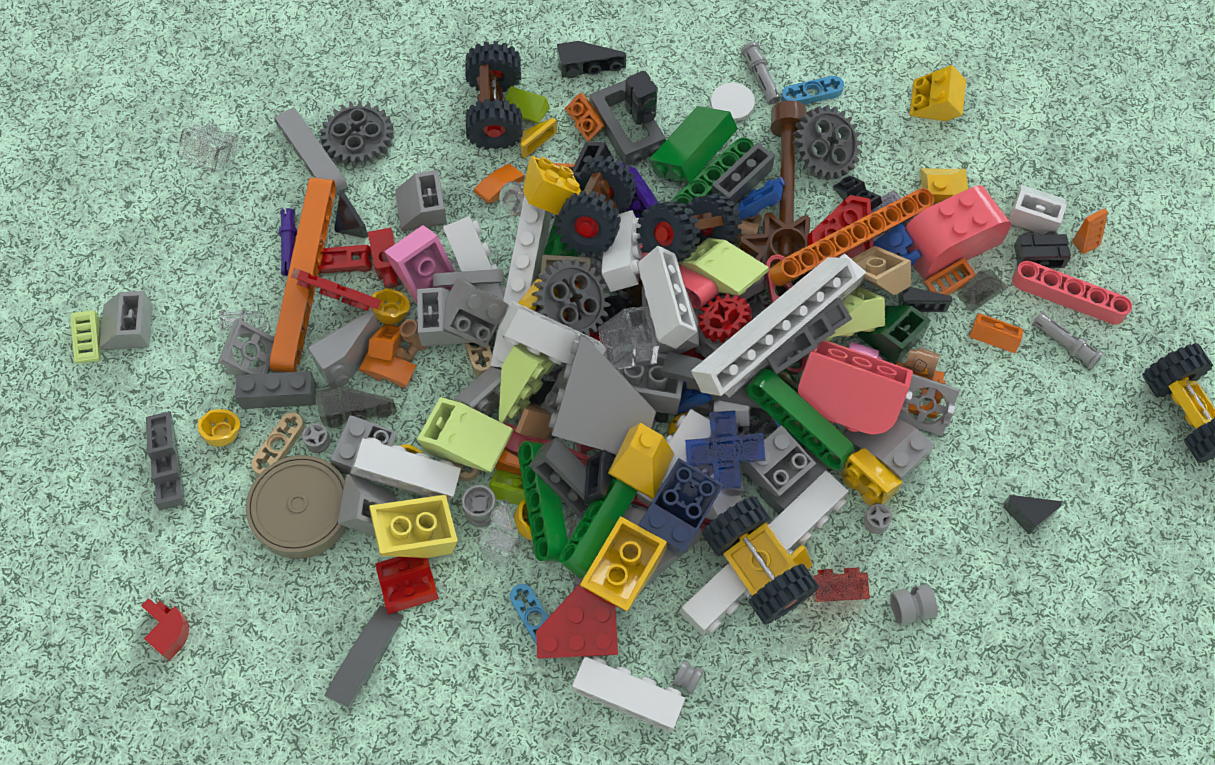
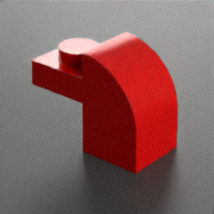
[141,598,189,661]

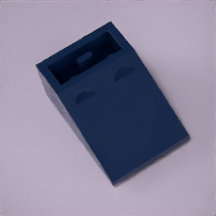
[638,458,724,557]

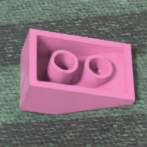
[384,225,455,304]

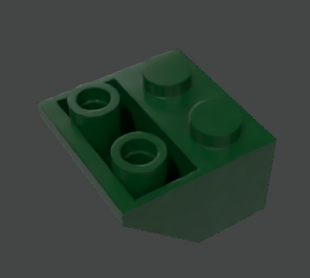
[857,305,931,365]

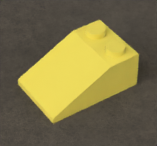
[369,495,458,558]

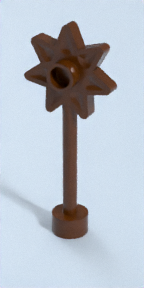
[739,100,810,297]

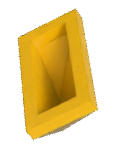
[520,118,557,158]

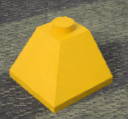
[920,168,968,206]
[608,423,675,499]

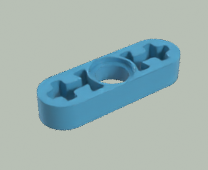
[781,76,844,105]
[510,584,549,646]

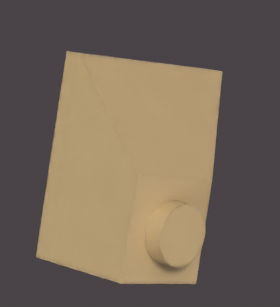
[851,246,911,295]

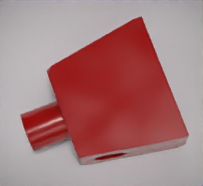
[368,227,398,288]

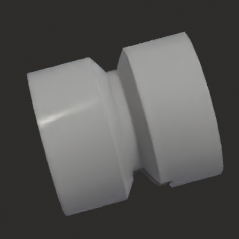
[462,485,498,527]
[890,584,938,626]

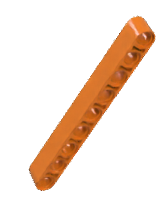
[270,177,336,373]
[769,188,934,286]

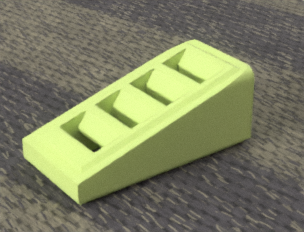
[71,310,100,364]

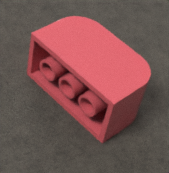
[905,185,1011,281]
[798,340,913,434]

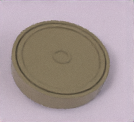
[246,455,347,559]

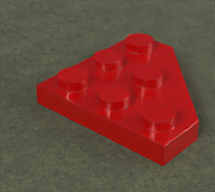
[807,195,874,259]
[291,268,382,311]
[536,581,618,659]

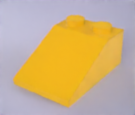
[580,516,667,612]

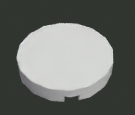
[710,83,755,123]

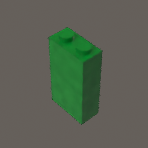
[649,106,738,183]

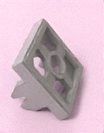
[217,318,274,378]
[898,374,960,436]

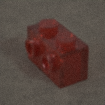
[812,567,870,602]

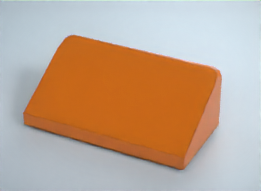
[969,313,1024,353]

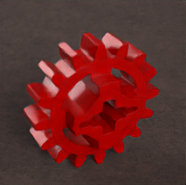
[698,293,753,344]

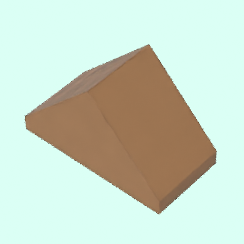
[515,403,552,440]

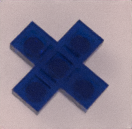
[685,410,766,490]

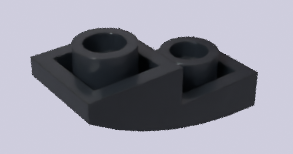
[833,176,882,210]

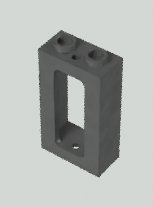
[589,80,666,165]

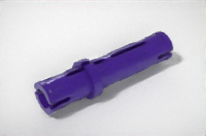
[278,208,297,276]

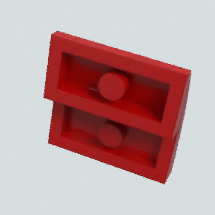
[375,557,439,614]

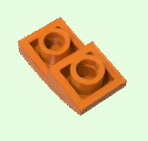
[564,93,605,142]
[474,163,525,204]
[358,351,416,389]

